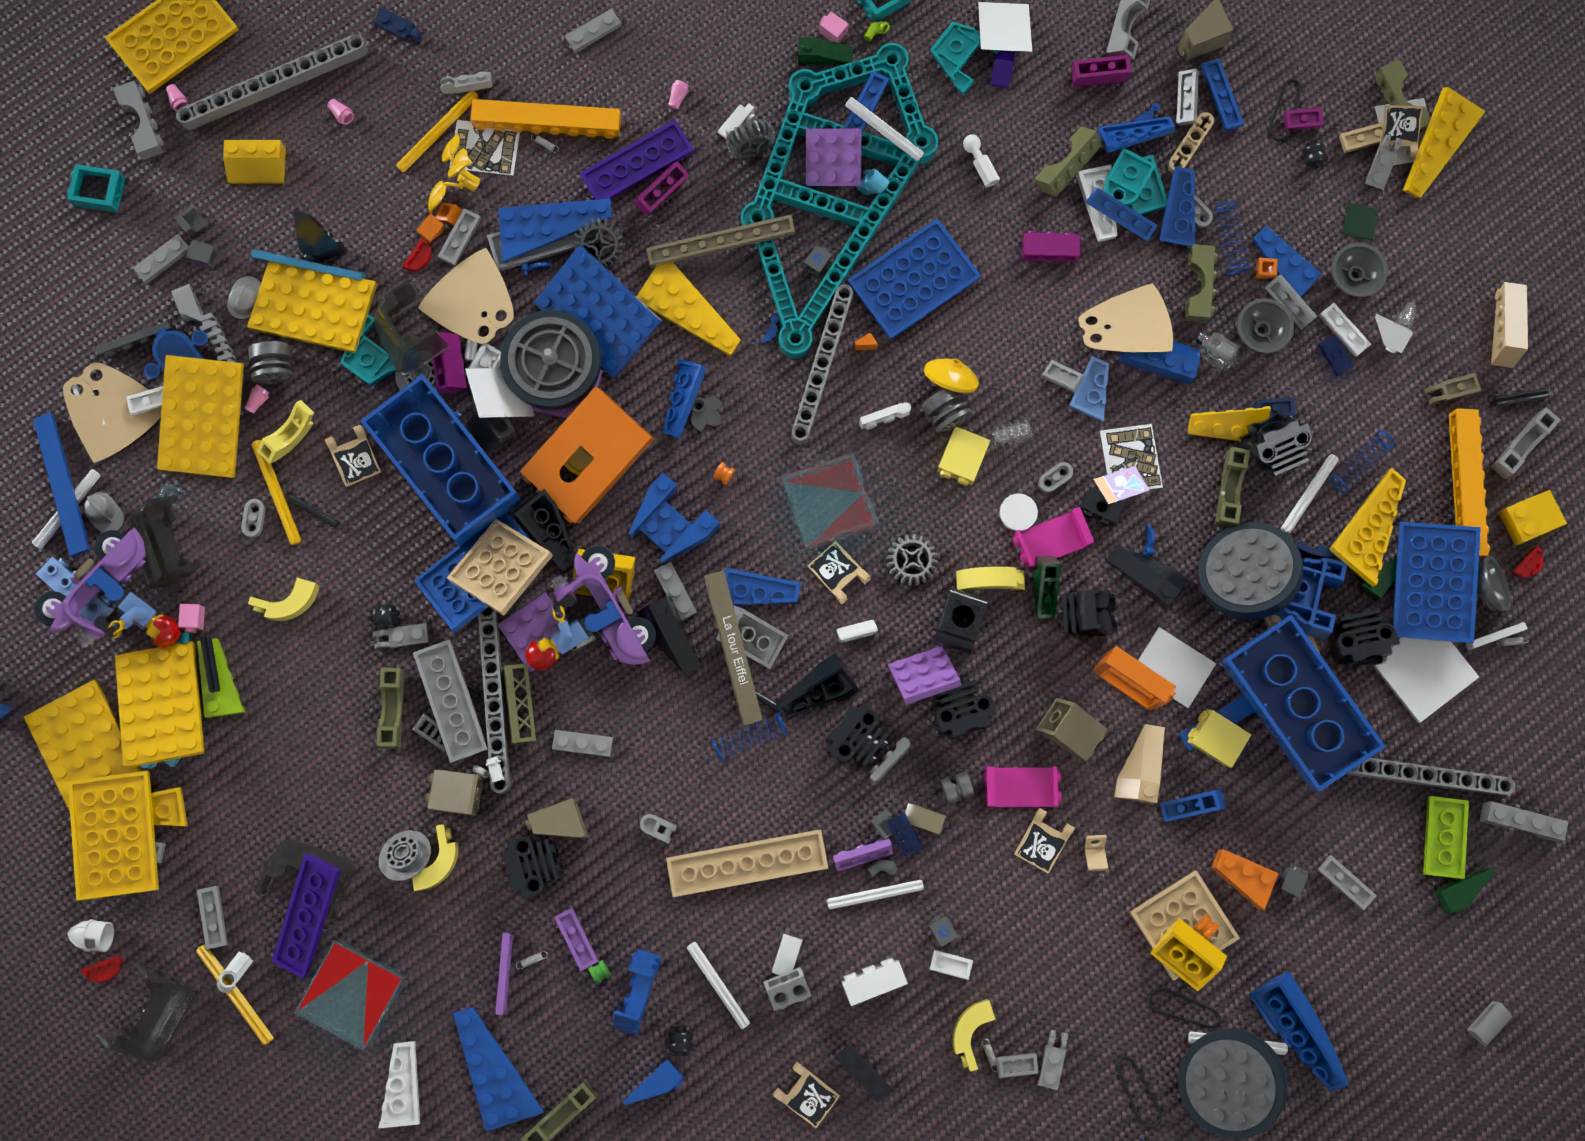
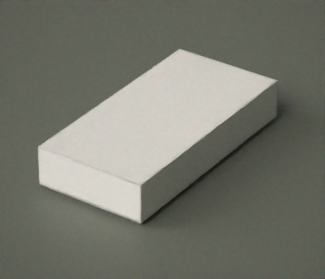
[930,950,973,980]

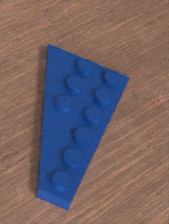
[498,198,612,264]
[453,1007,545,1131]

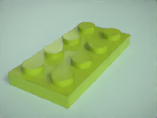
[1423,796,1469,879]

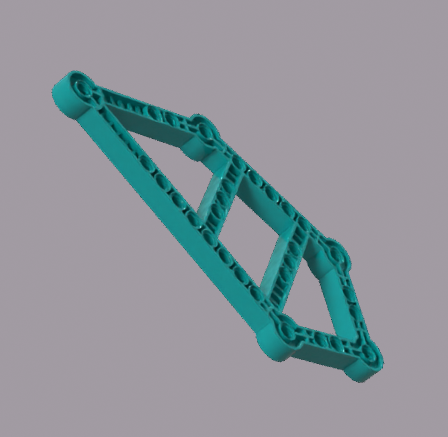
[741,43,938,359]

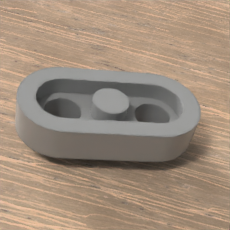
[1194,195,1213,228]
[1038,462,1073,493]
[241,499,266,538]

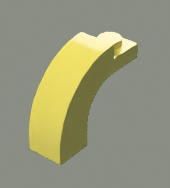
[257,400,314,464]
[956,567,1025,592]
[248,578,320,621]
[412,824,458,891]
[953,999,996,1072]

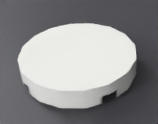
[999,493,1038,531]

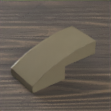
[902,803,946,835]

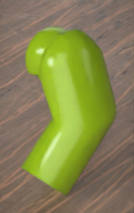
[863,21,890,42]

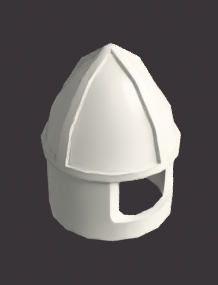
[67,919,114,952]

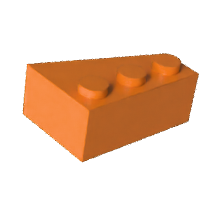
[1211,849,1279,910]

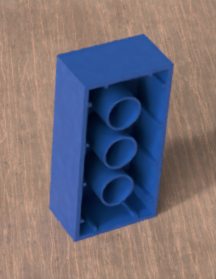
[360,374,522,549]
[1220,615,1386,792]

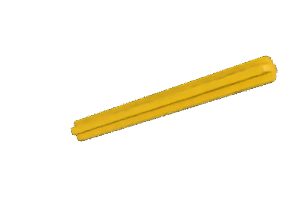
[396,91,478,172]
[252,440,301,545]
[196,945,273,1045]

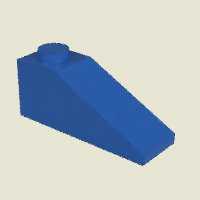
[1160,789,1226,822]
[623,1058,684,1105]

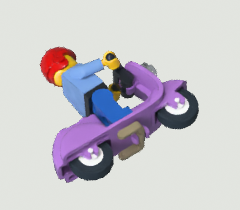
[34,528,181,648]
[525,545,656,670]

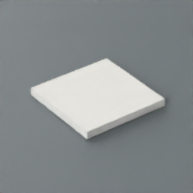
[1372,638,1479,723]

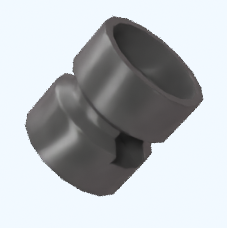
[940,771,974,804]

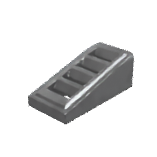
[412,713,446,752]

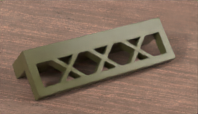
[502,664,536,745]

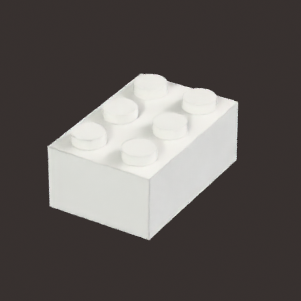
[841,958,908,1006]

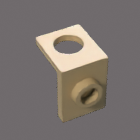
[1084,835,1108,871]

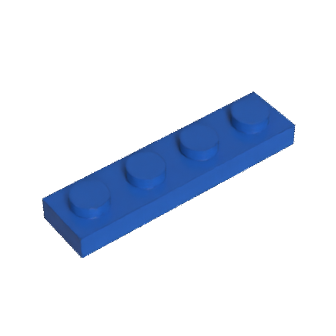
[1201,58,1244,132]
[843,71,889,135]
[1086,187,1158,241]

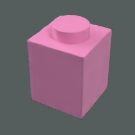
[819,12,849,43]
[178,604,205,633]

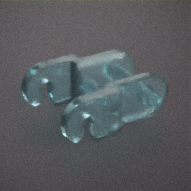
[156,483,185,508]

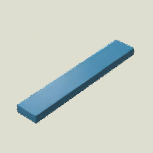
[251,250,367,280]

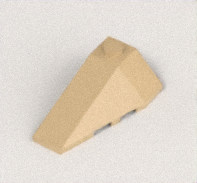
[1114,724,1165,804]

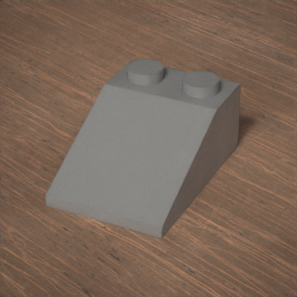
[716,606,789,669]

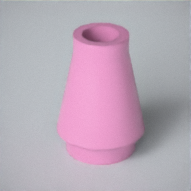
[668,80,689,109]
[166,84,189,112]
[327,99,354,125]
[244,384,270,413]

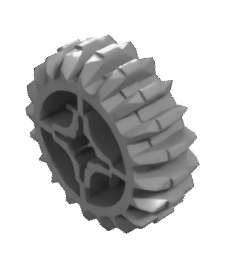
[886,534,938,586]

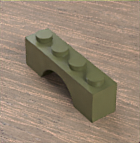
[1375,60,1431,133]
[1034,126,1103,197]
[1185,244,1218,323]
[1215,447,1250,527]
[376,668,405,748]
[521,1081,598,1141]

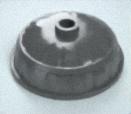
[1331,243,1388,297]
[1237,298,1294,353]
[1477,556,1511,611]

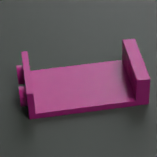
[1013,507,1094,569]
[985,767,1061,807]

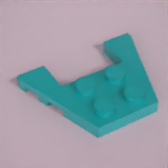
[930,22,1000,96]
[340,314,420,386]

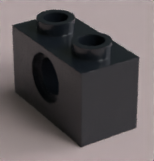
[1080,486,1125,527]

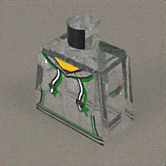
[1196,332,1240,374]

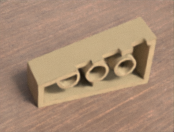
[1491,282,1528,368]

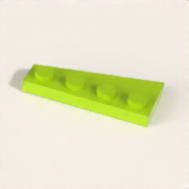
[197,638,246,718]

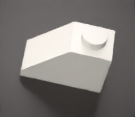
[1375,314,1413,354]

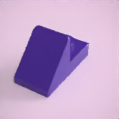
[990,50,1015,88]

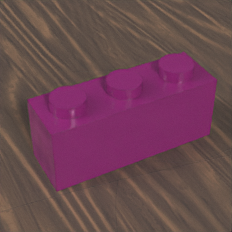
[1071,55,1131,87]
[633,161,689,215]
[1022,231,1080,262]
[429,332,467,394]

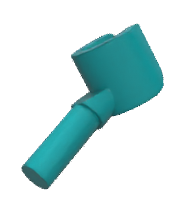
[175,633,192,644]

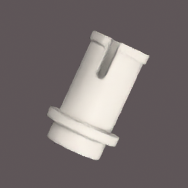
[485,756,504,783]

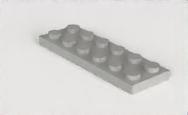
[487,229,605,271]
[413,639,488,763]

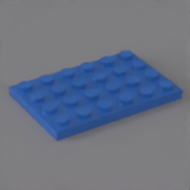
[847,218,981,341]
[533,245,662,378]
[414,513,529,633]
[1393,522,1481,643]

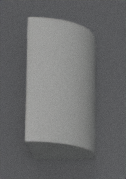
[1467,1001,1512,1047]

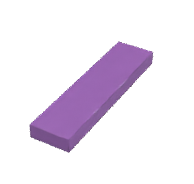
[496,933,513,1015]

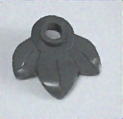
[691,397,723,432]

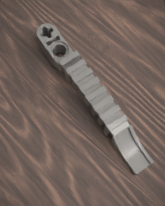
[171,284,243,415]

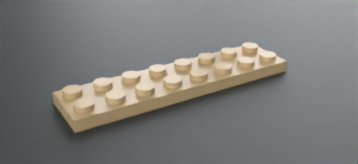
[666,829,828,897]

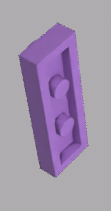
[833,839,893,872]
[554,908,599,971]

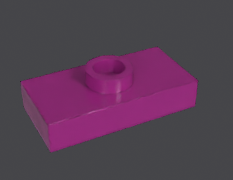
[1283,108,1324,131]

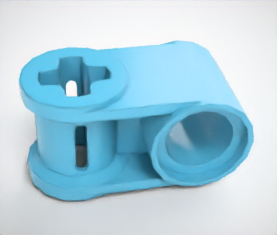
[856,169,889,195]

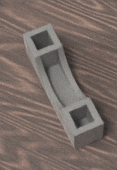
[1106,0,1150,60]
[113,81,164,160]
[1491,408,1561,479]
[1479,801,1568,842]

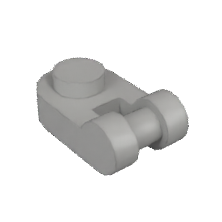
[640,814,677,844]

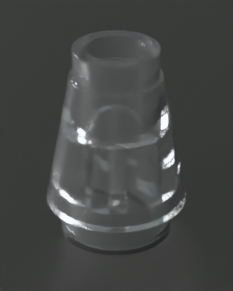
[1395,302,1417,329]

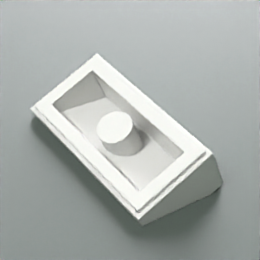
[837,620,878,643]
[772,934,802,975]

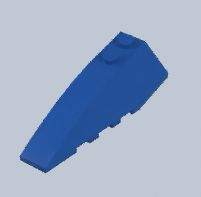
[1249,971,1348,1092]

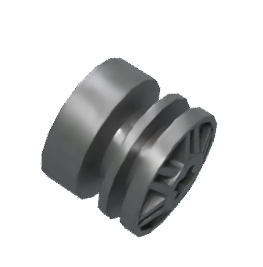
[248,341,293,384]
[922,389,972,434]

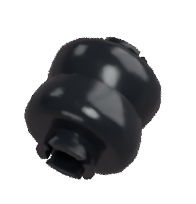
[1302,140,1328,169]
[370,604,400,628]
[668,1026,693,1056]

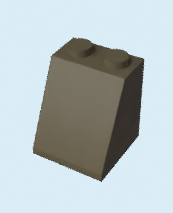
[1178,0,1233,62]
[1035,698,1108,761]
[426,769,484,816]
[526,798,589,839]

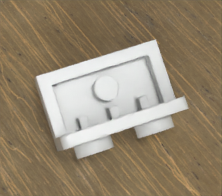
[718,103,755,140]
[465,343,501,376]

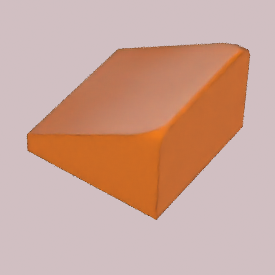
[436,203,463,226]
[417,214,444,243]
[1256,258,1278,280]
[854,333,878,350]

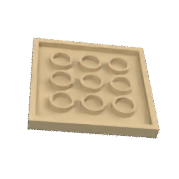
[447,519,553,616]
[1130,870,1240,981]

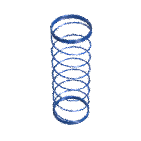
[1214,201,1250,274]
[1329,430,1396,494]
[712,712,788,762]

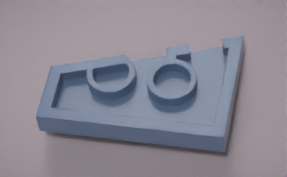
[1069,356,1109,423]

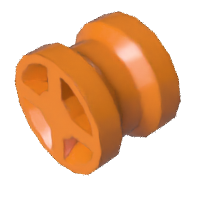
[713,462,736,486]
[1194,914,1219,939]

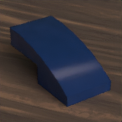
[1295,540,1336,560]

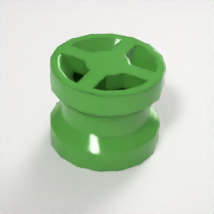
[588,960,612,985]

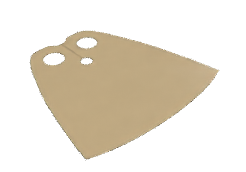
[418,248,514,344]
[1079,283,1173,352]
[63,362,162,463]

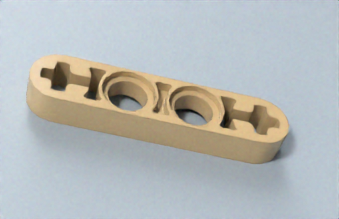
[1167,112,1214,174]

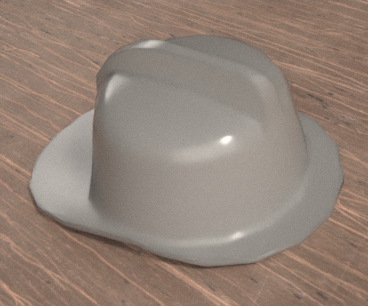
[227,276,261,319]
[84,492,124,532]

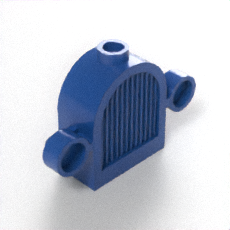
[144,328,208,379]

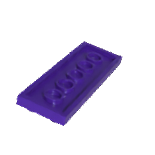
[579,120,694,200]
[271,853,341,979]

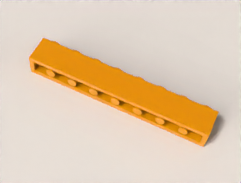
[470,99,621,139]
[1449,409,1490,561]

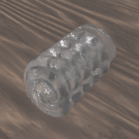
[991,418,1034,450]

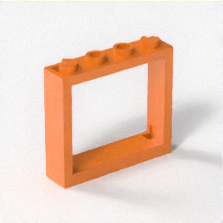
[1092,646,1177,711]

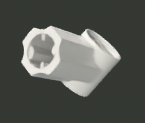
[217,952,253,993]

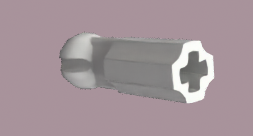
[963,134,1000,188]

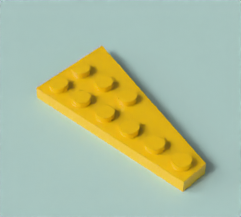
[1403,87,1486,198]
[637,263,741,357]
[1329,468,1406,587]

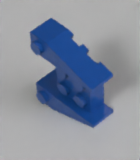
[629,472,720,565]
[1275,558,1347,640]
[612,949,662,1035]

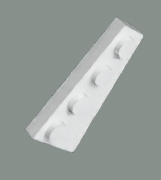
[1076,164,1117,242]
[379,1041,420,1128]

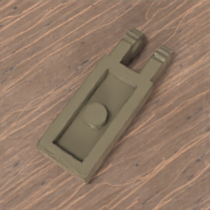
[1425,373,1482,405]

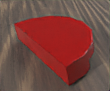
[402,237,432,271]
[1511,545,1544,578]
[81,955,122,983]

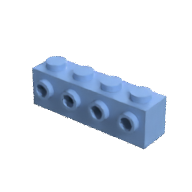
[36,557,115,622]

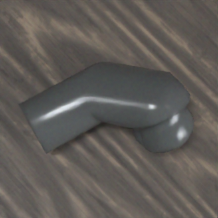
[867,859,898,877]

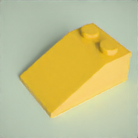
[1498,490,1567,546]

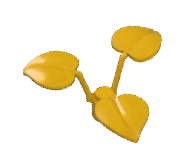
[428,133,480,214]

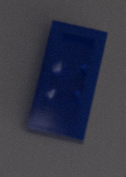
[1317,335,1354,376]
[887,812,923,856]

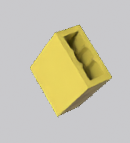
[937,426,990,486]
[1187,709,1251,768]

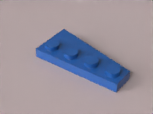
[1098,116,1175,153]
[1158,166,1196,247]
[1252,226,1322,297]
[663,359,707,439]
[725,568,801,606]

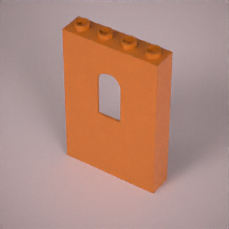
[520,387,655,524]

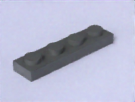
[94,321,174,358]

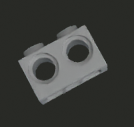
[764,967,811,1011]

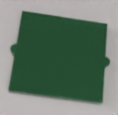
[1342,203,1379,240]

